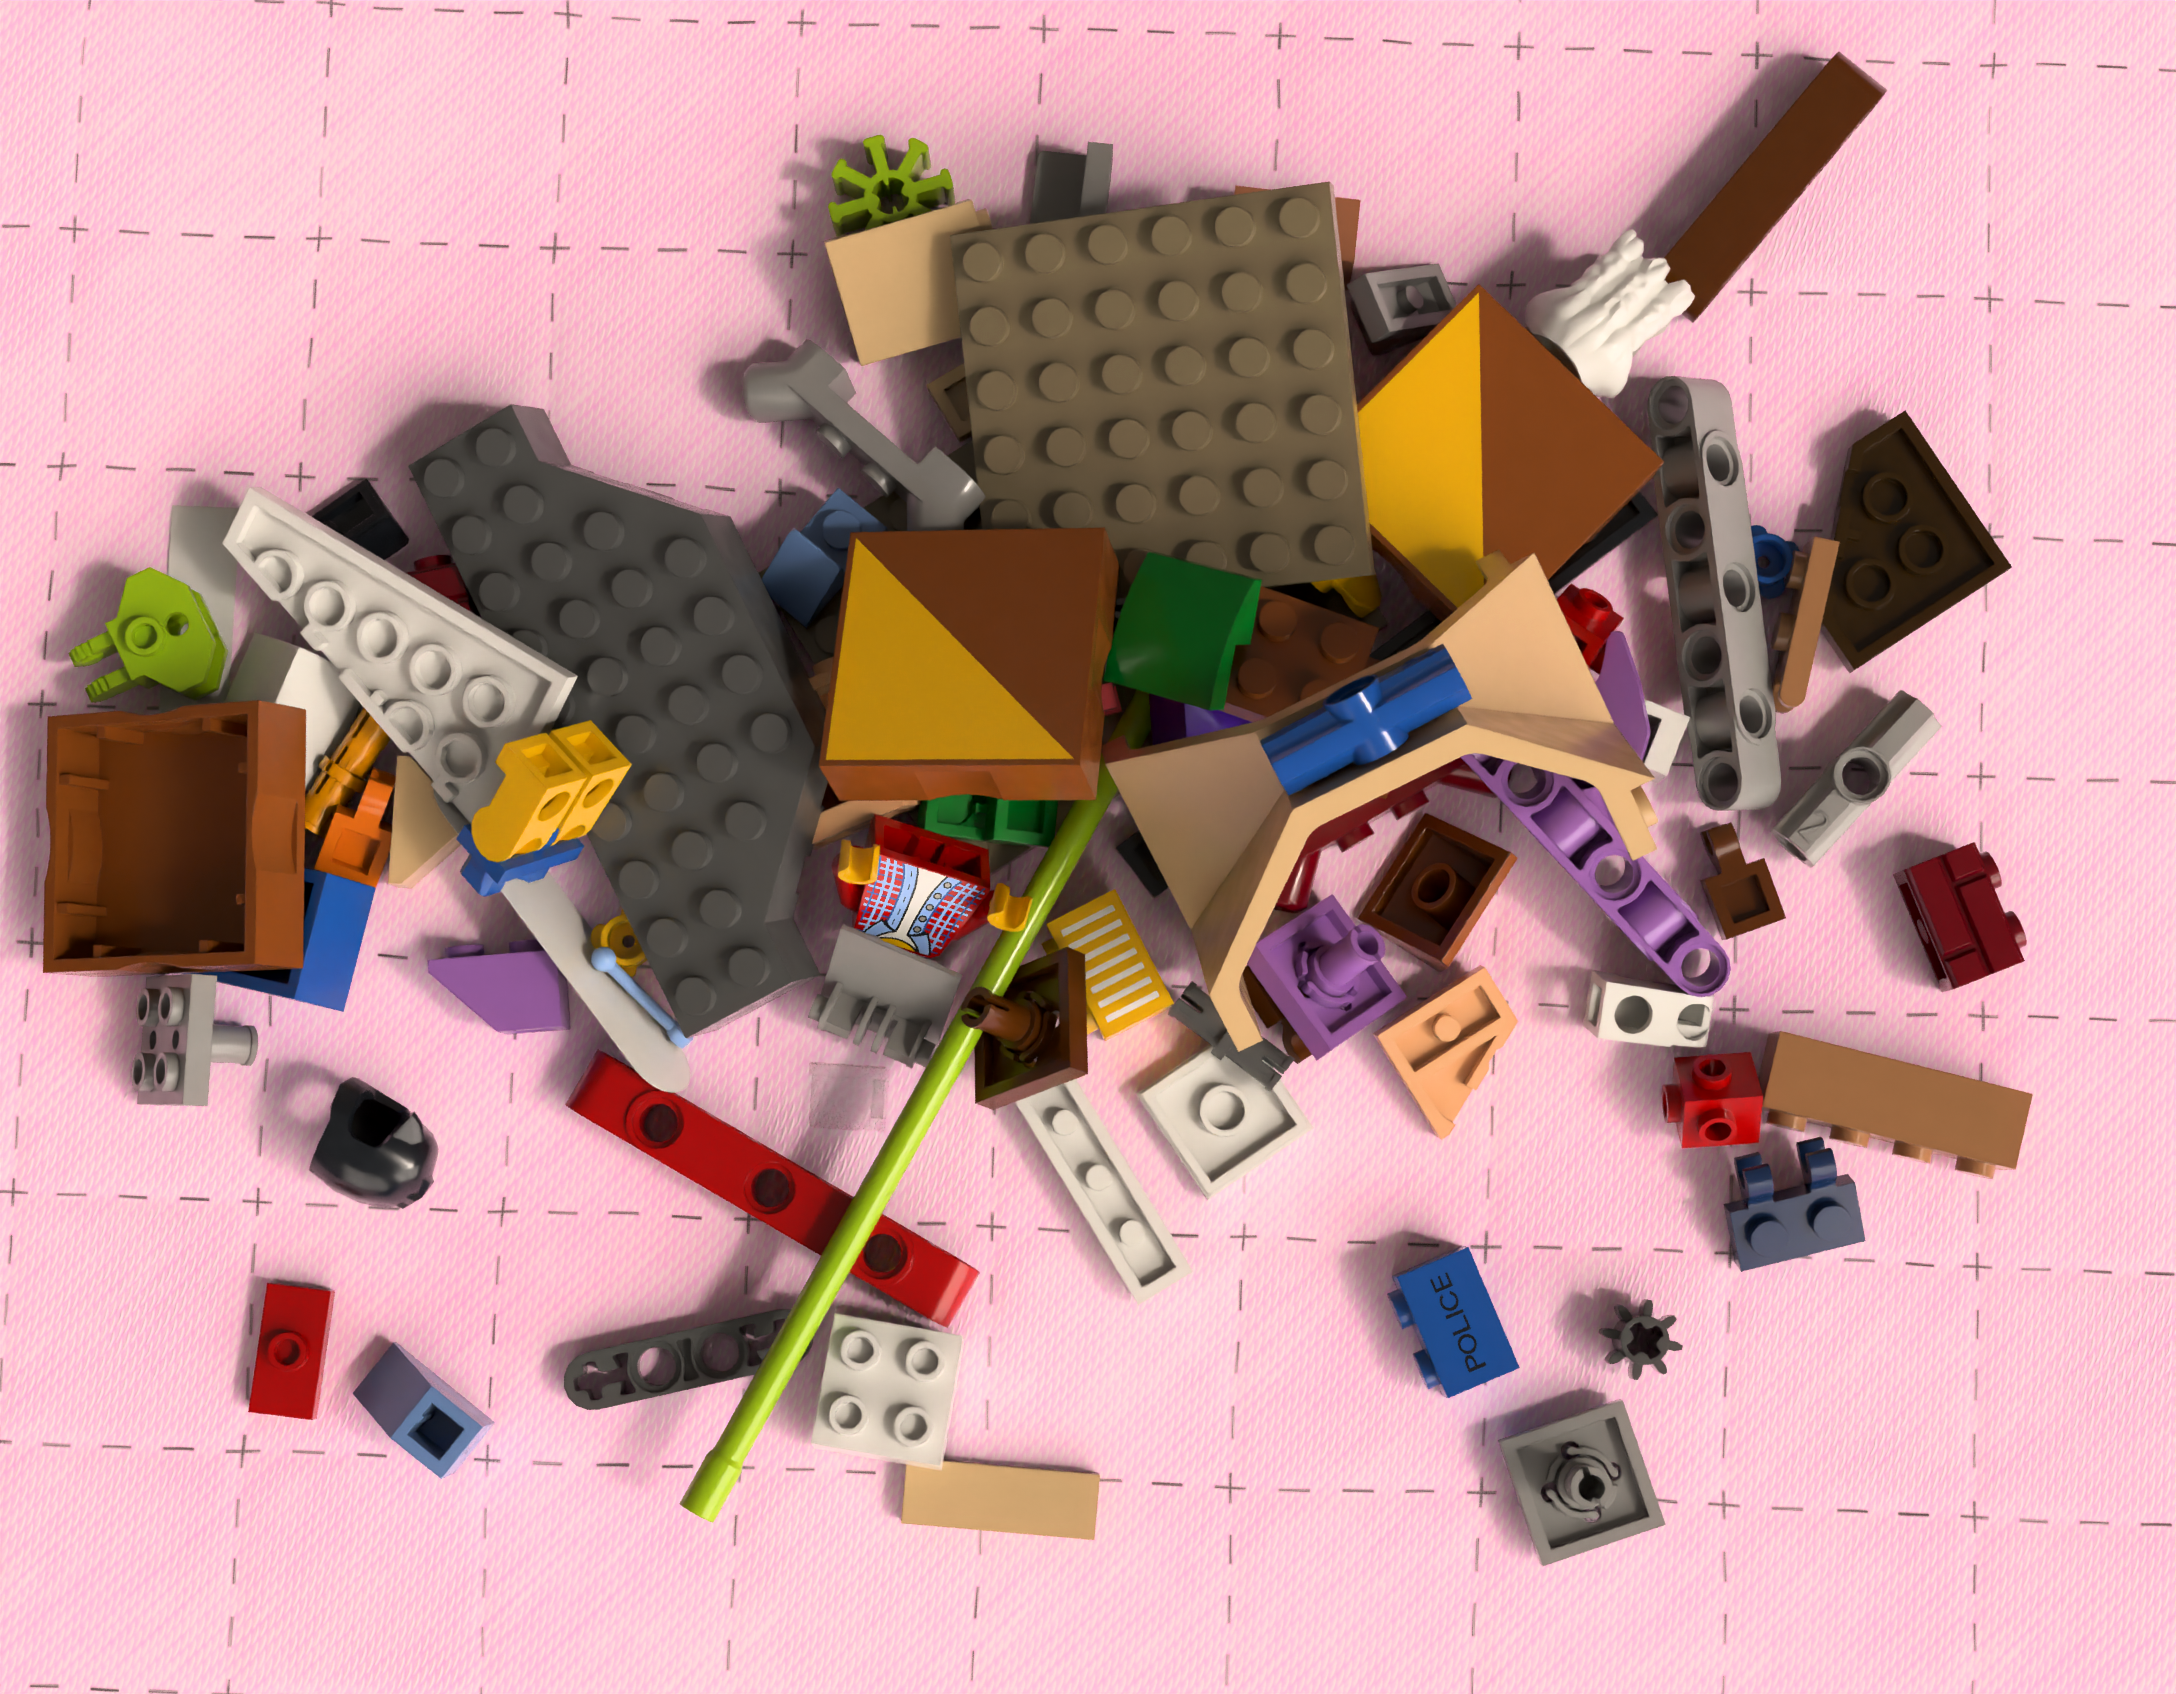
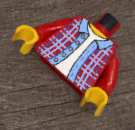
[831,814,1033,958]

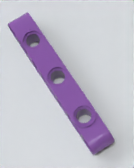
[1460,753,1731,997]

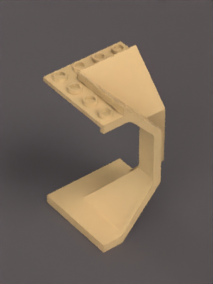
[1101,550,1658,1052]

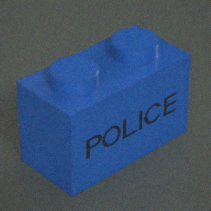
[1387,1246,1520,1398]

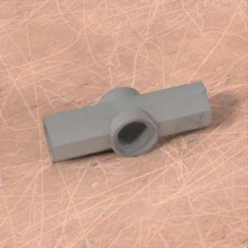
[1770,690,1942,868]

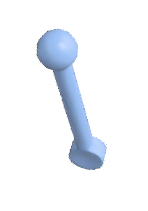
[591,947,693,1049]

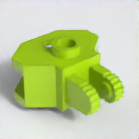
[68,567,228,703]

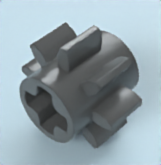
[1599,1299,1683,1380]

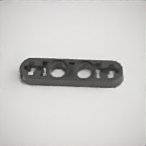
[564,1309,813,1410]

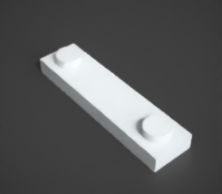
[1015,1079,1194,1306]

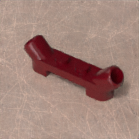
[1274,757,1513,914]

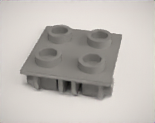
[808,924,963,1069]

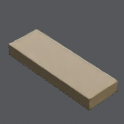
[901,1460,1100,1540]

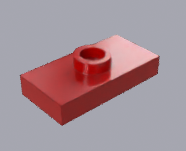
[248,1282,335,1420]

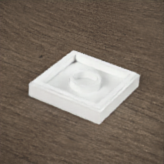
[1136,1044,1314,1200]

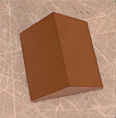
[1357,812,1518,972]

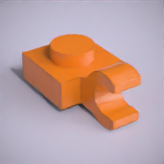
[314,767,396,888]

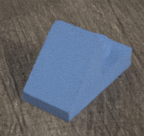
[762,488,888,629]

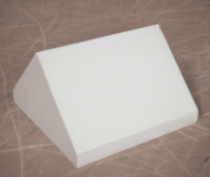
[224,632,363,792]

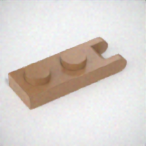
[1771,536,1840,714]

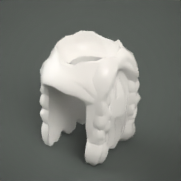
[1525,229,1695,398]

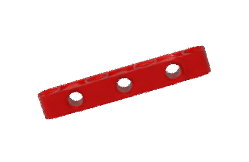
[565,1049,980,1328]

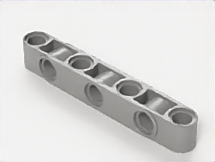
[1647,376,1782,811]

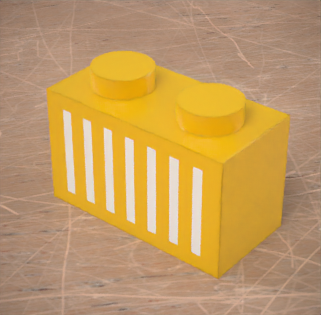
[1041,889,1174,1041]

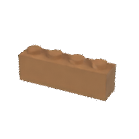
[1758,1031,2033,1179]

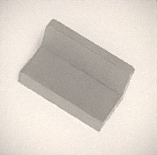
[1030,141,1113,224]

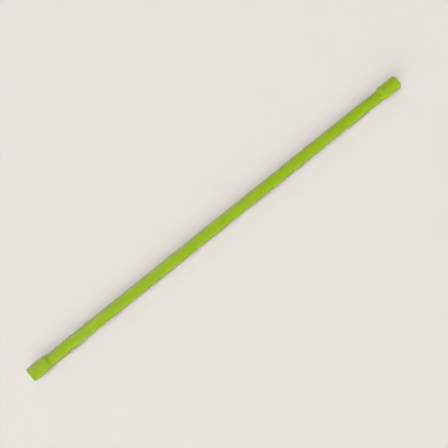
[679,690,1151,1523]

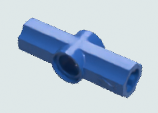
[1260,644,1473,796]

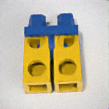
[456,720,632,897]

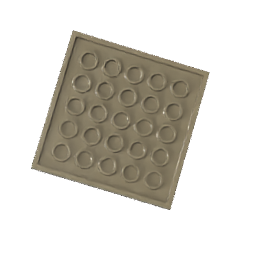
[950,181,1375,599]

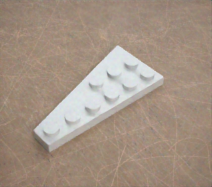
[222,487,578,823]

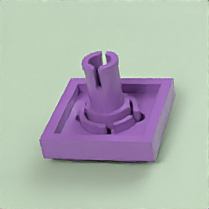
[1247,894,1407,1061]

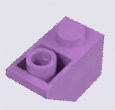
[428,939,571,1035]

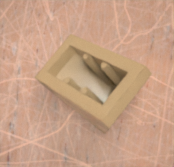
[388,755,470,889]

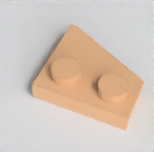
[1373,965,1518,1140]

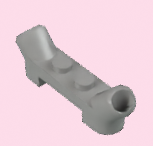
[743,339,986,531]

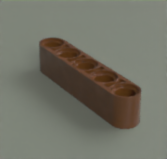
[1664,51,1888,323]

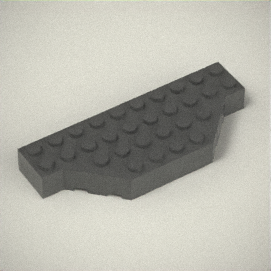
[408,404,828,1038]

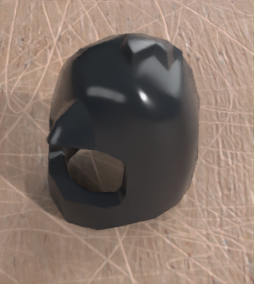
[309,1077,439,1209]

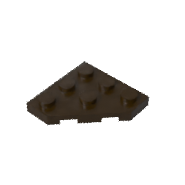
[1820,410,2012,674]

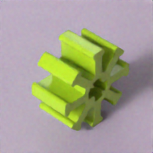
[828,135,955,237]

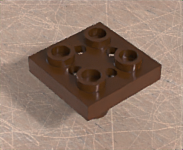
[961,947,1088,1110]

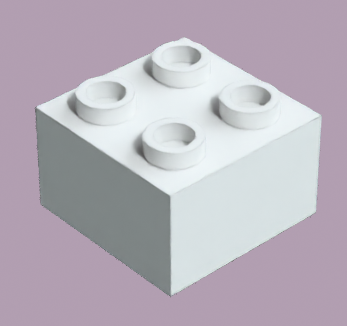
[810,1313,964,1471]

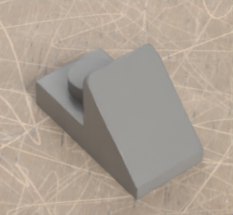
[1347,263,1457,356]

